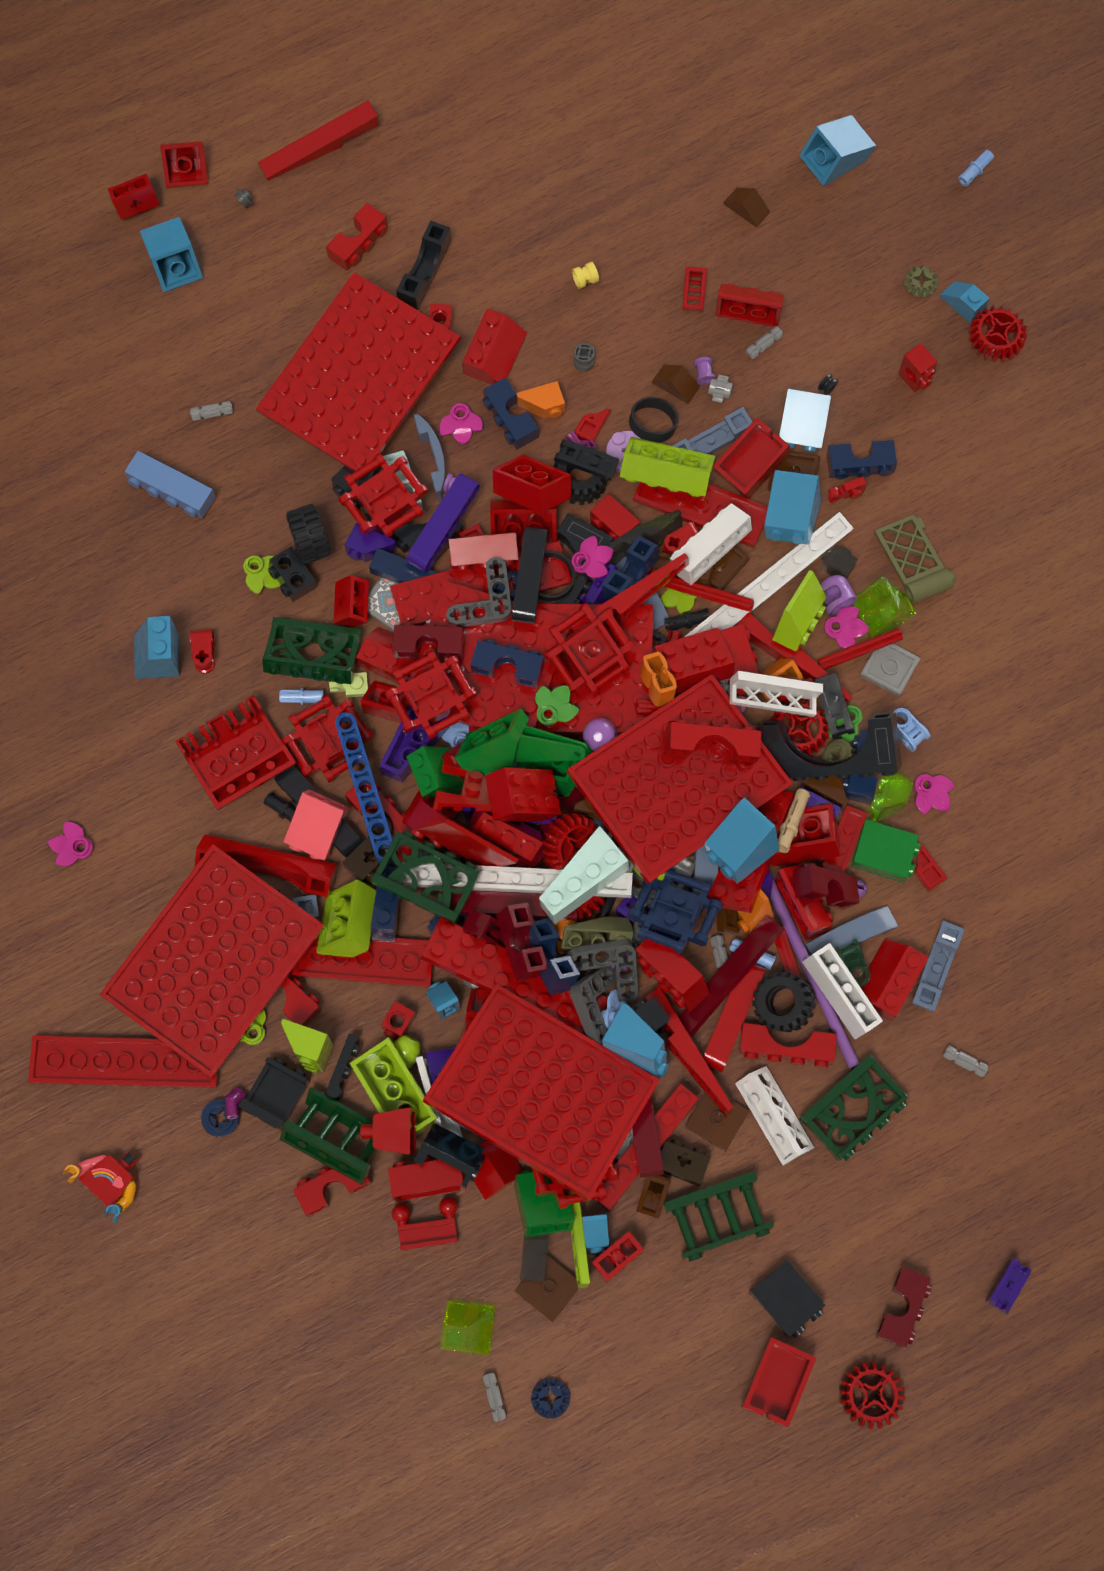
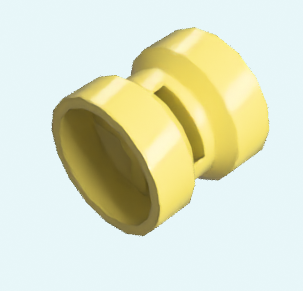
[572,262,599,289]

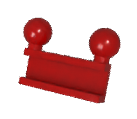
[391,1197,458,1251]

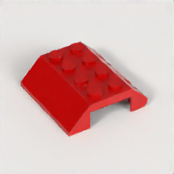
[175,695,296,810]

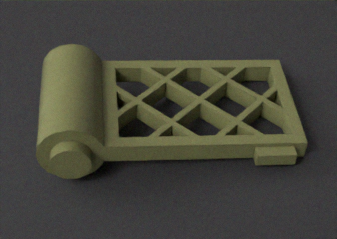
[874,514,956,605]

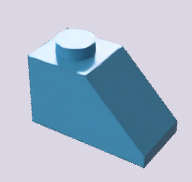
[939,281,989,324]
[426,981,461,1021]
[582,1214,609,1254]

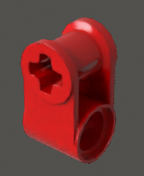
[662,522,700,554]
[190,629,215,674]

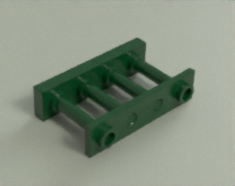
[279,1087,375,1185]
[663,1171,774,1262]

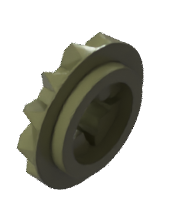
[904,265,939,297]
[821,739,854,761]

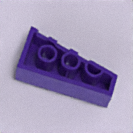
[379,708,450,783]

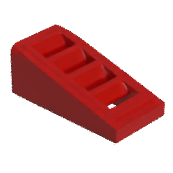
[682,266,707,311]

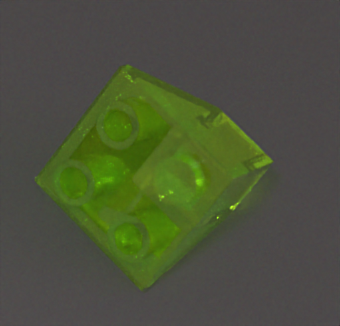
[852,577,916,638]
[869,772,914,822]
[440,1301,495,1356]

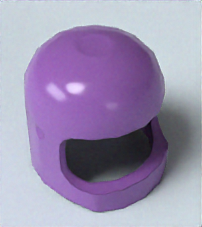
[820,575,857,616]
[583,718,618,751]

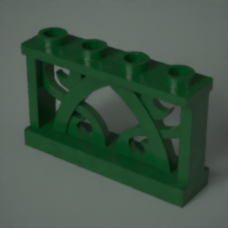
[262,617,362,684]
[371,831,480,924]
[799,1054,909,1162]

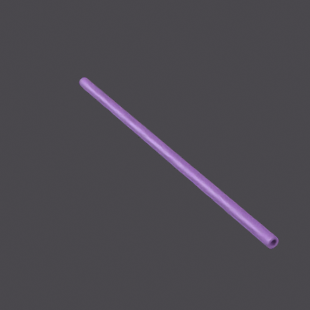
[768,869,860,1069]

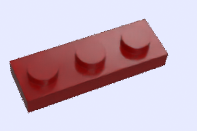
[822,805,868,872]

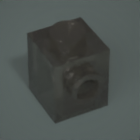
[821,545,858,579]

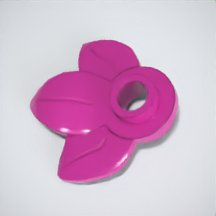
[440,403,482,445]
[572,536,614,578]
[824,606,869,649]
[914,774,954,815]
[48,822,93,867]

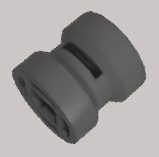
[574,343,595,372]

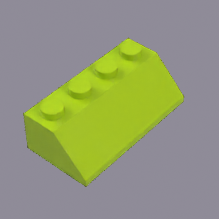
[620,437,715,497]
[350,1037,438,1136]

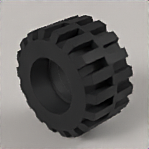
[554,444,608,505]
[286,504,331,564]
[752,972,816,1032]

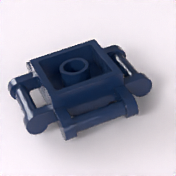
[627,868,723,955]

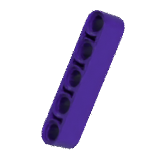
[406,473,480,572]

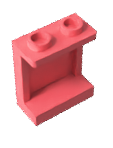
[284,789,350,861]

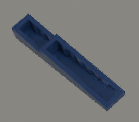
[369,548,438,583]

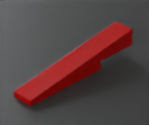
[258,100,379,181]
[569,553,689,633]
[736,612,852,705]
[644,987,733,1117]

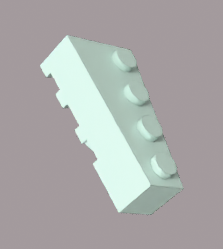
[539,826,629,924]

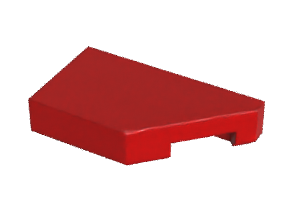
[574,409,611,441]
[915,844,947,892]

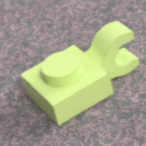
[329,672,368,698]

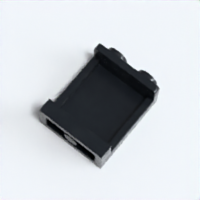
[238,1057,310,1132]
[414,1123,485,1187]
[749,1260,825,1338]

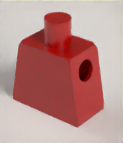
[360,1108,416,1154]

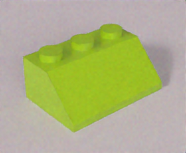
[772,570,827,652]
[317,879,376,957]
[281,1019,334,1074]

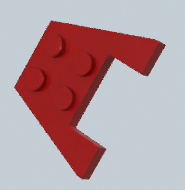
[433,754,492,812]

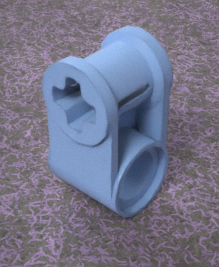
[893,708,931,752]

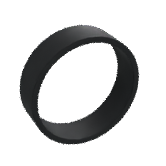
[629,397,678,443]
[538,551,575,602]

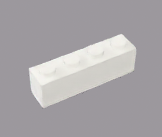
[670,503,752,585]
[802,943,883,1039]

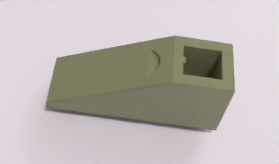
[561,917,633,952]

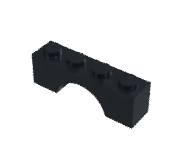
[396,221,451,310]

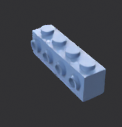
[124,451,216,519]

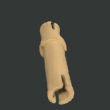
[778,789,811,853]

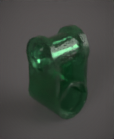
[834,939,870,986]

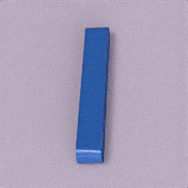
[335,713,393,864]

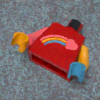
[63,1151,138,1223]

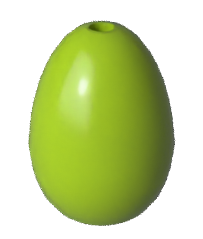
[394,1035,421,1069]

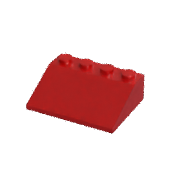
[406,800,519,866]

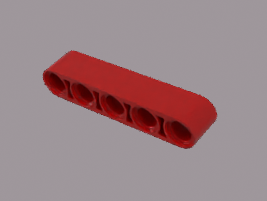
[703,964,766,1072]

